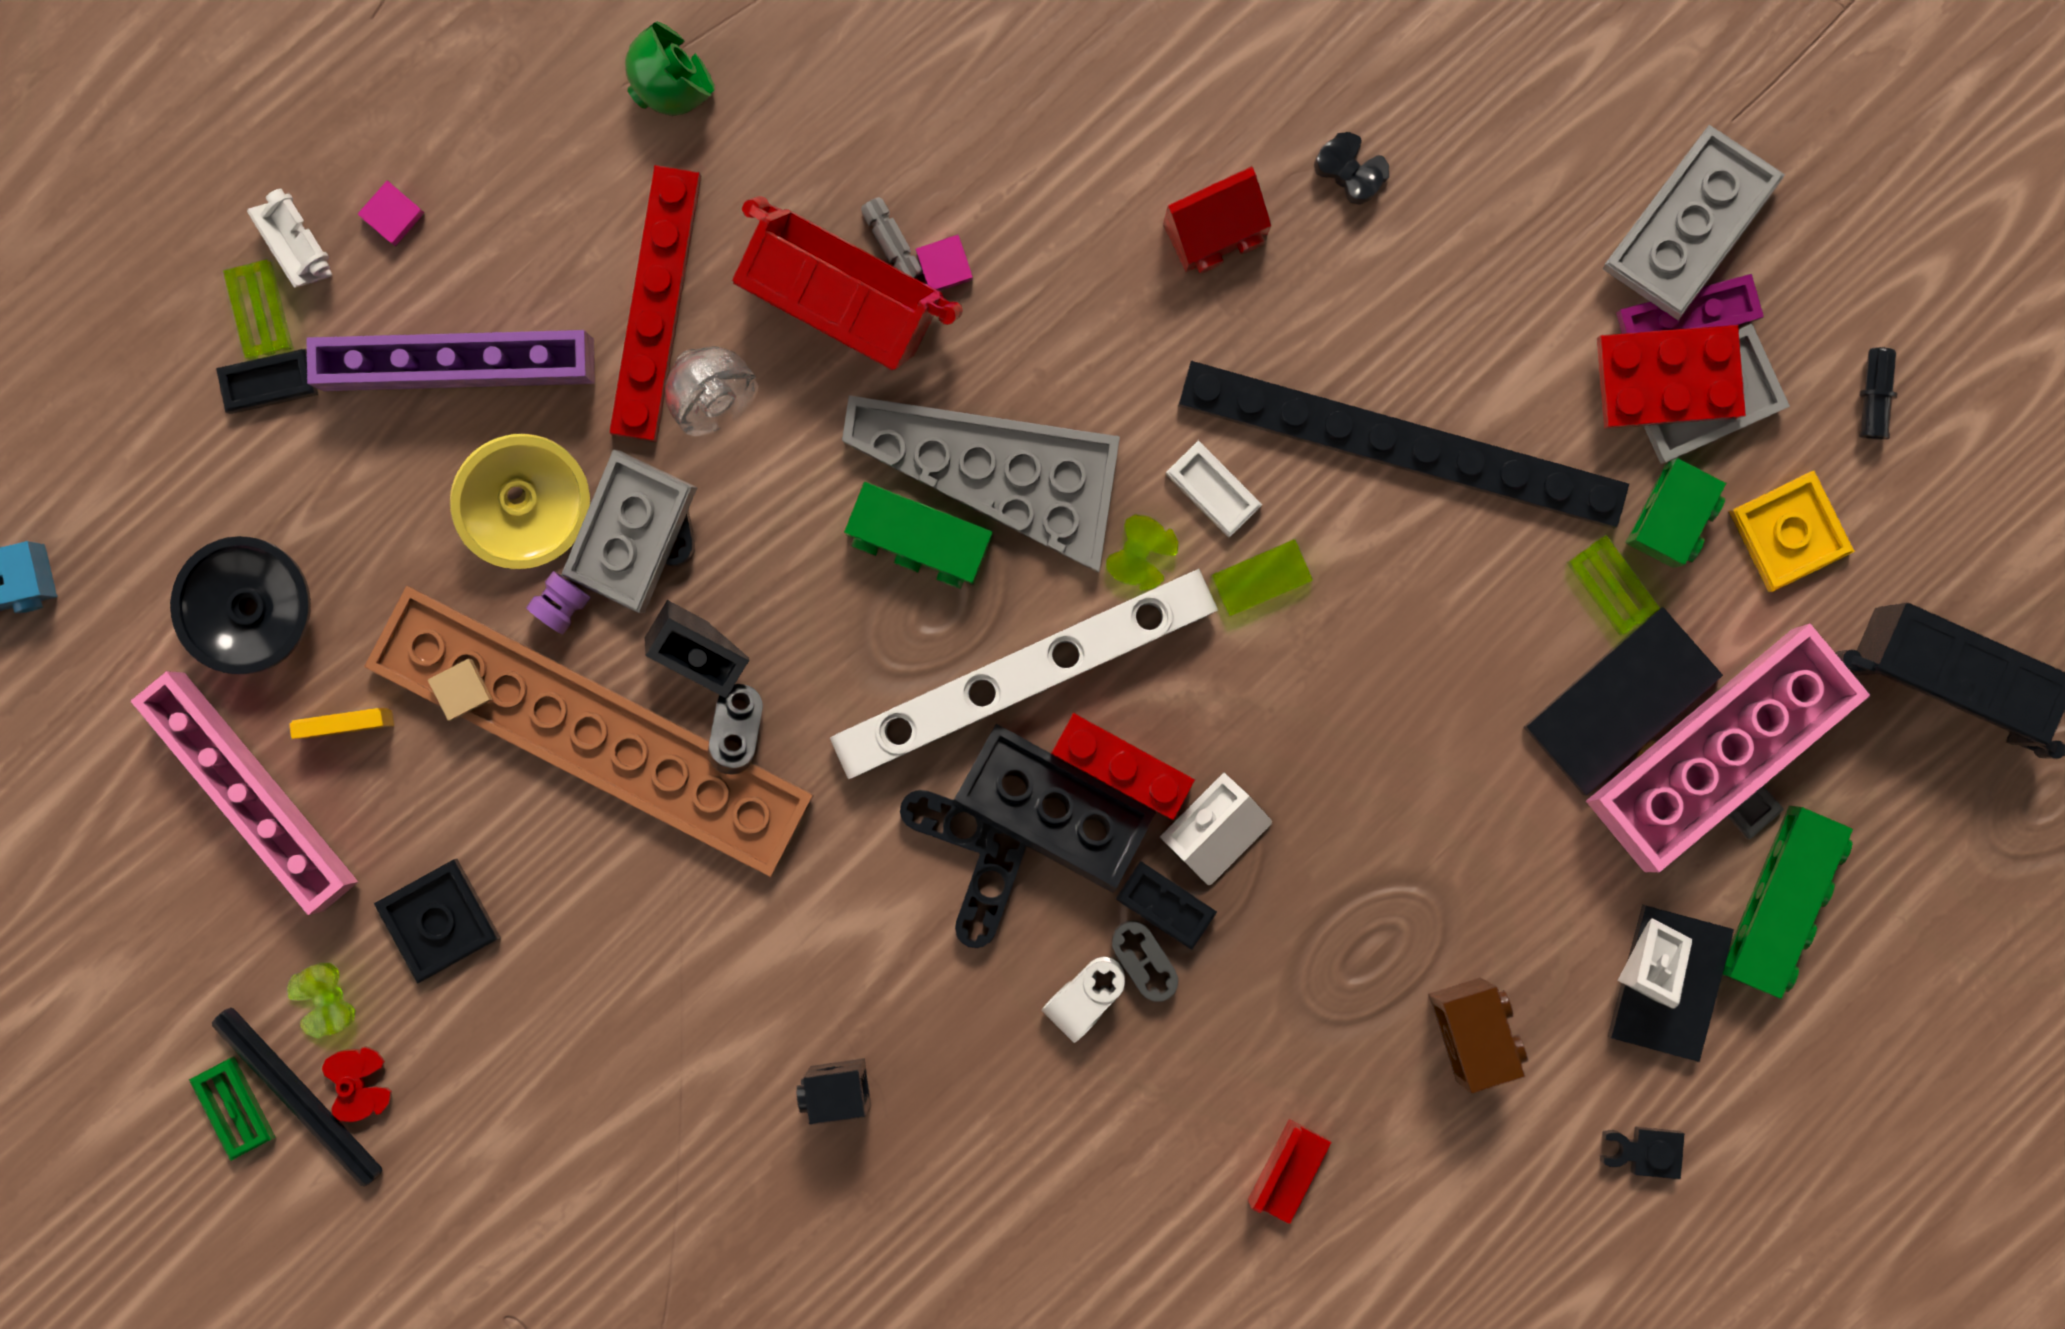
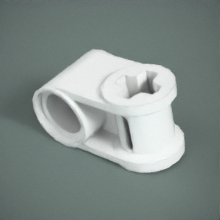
[1041,956,1125,1043]

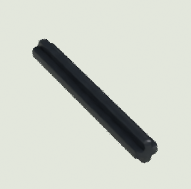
[212,1007,382,1187]

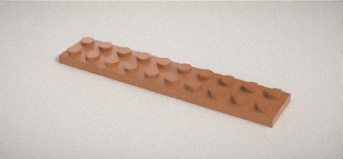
[364,586,814,877]

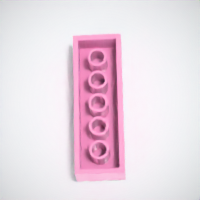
[1586,624,1870,872]

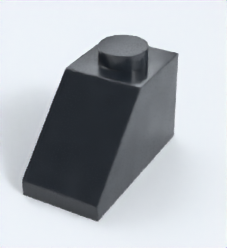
[644,600,749,698]

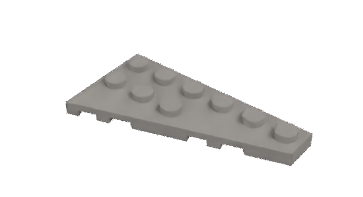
[842,396,1120,573]

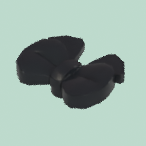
[1314,132,1389,205]

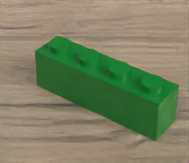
[1723,806,1853,999]

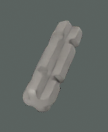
[861,197,922,279]

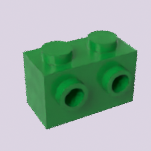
[1625,458,1726,568]

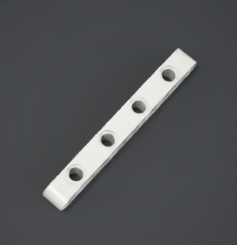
[830,569,1218,780]

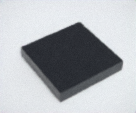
[374,858,501,984]

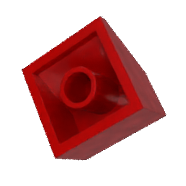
[1163,166,1272,273]

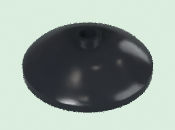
[170,536,311,675]

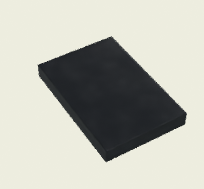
[1608,904,1734,1062]

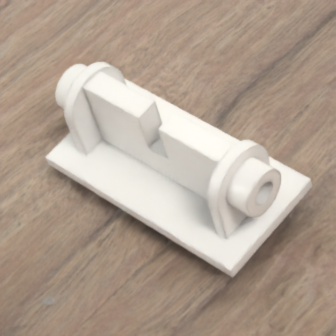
[247,189,333,288]

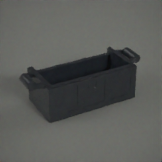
[1835,602,2065,759]

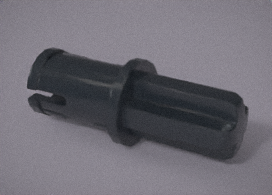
[1859,347,1898,440]

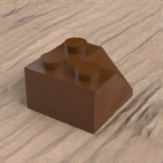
[1428,978,1528,1094]

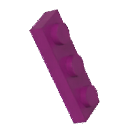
[1616,274,1764,334]

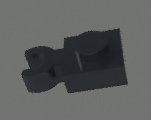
[1600,1126,1685,1179]

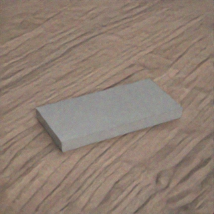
[1603,125,1785,320]

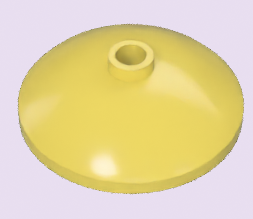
[450,434,590,569]

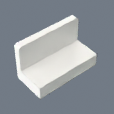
[1160,773,1272,885]

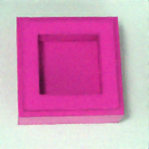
[358,180,425,246]
[916,234,973,291]

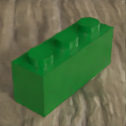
[844,481,993,590]

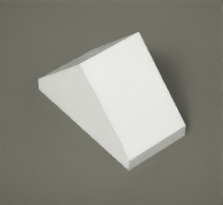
[1617,918,1693,1009]

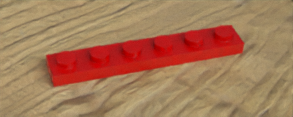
[609,165,702,442]

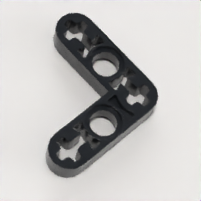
[900,789,1026,948]

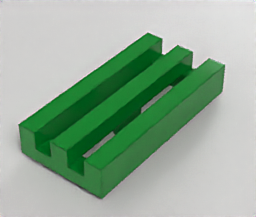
[189,1056,276,1161]

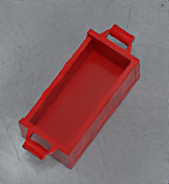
[731,196,963,371]

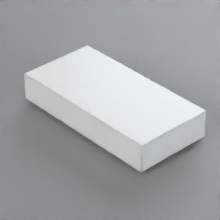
[1165,440,1262,538]

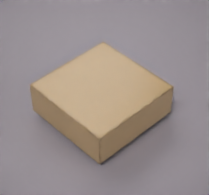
[428,659,493,721]

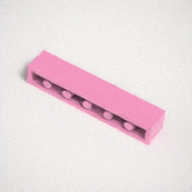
[131,671,358,915]

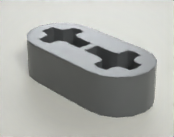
[1112,921,1178,1001]

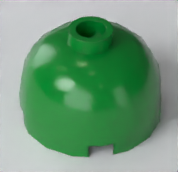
[625,21,715,116]

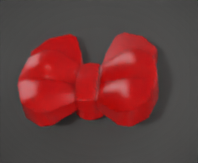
[322,1046,392,1122]

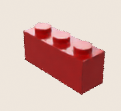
[1051,713,1195,820]

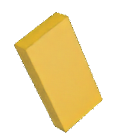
[289,708,394,739]

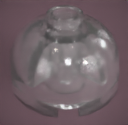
[665,346,759,436]

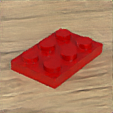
[1597,325,1746,429]

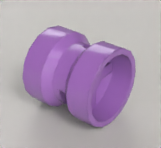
[526,571,590,634]

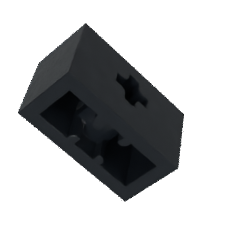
[796,1058,871,1125]

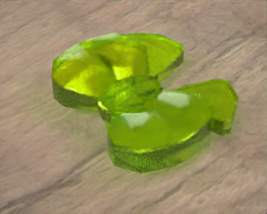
[1105,514,1179,591]
[287,963,356,1039]

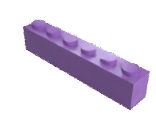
[307,330,595,391]

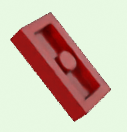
[1248,1119,1332,1224]

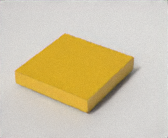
[1729,470,1855,592]

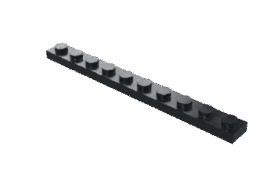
[1178,361,1629,529]

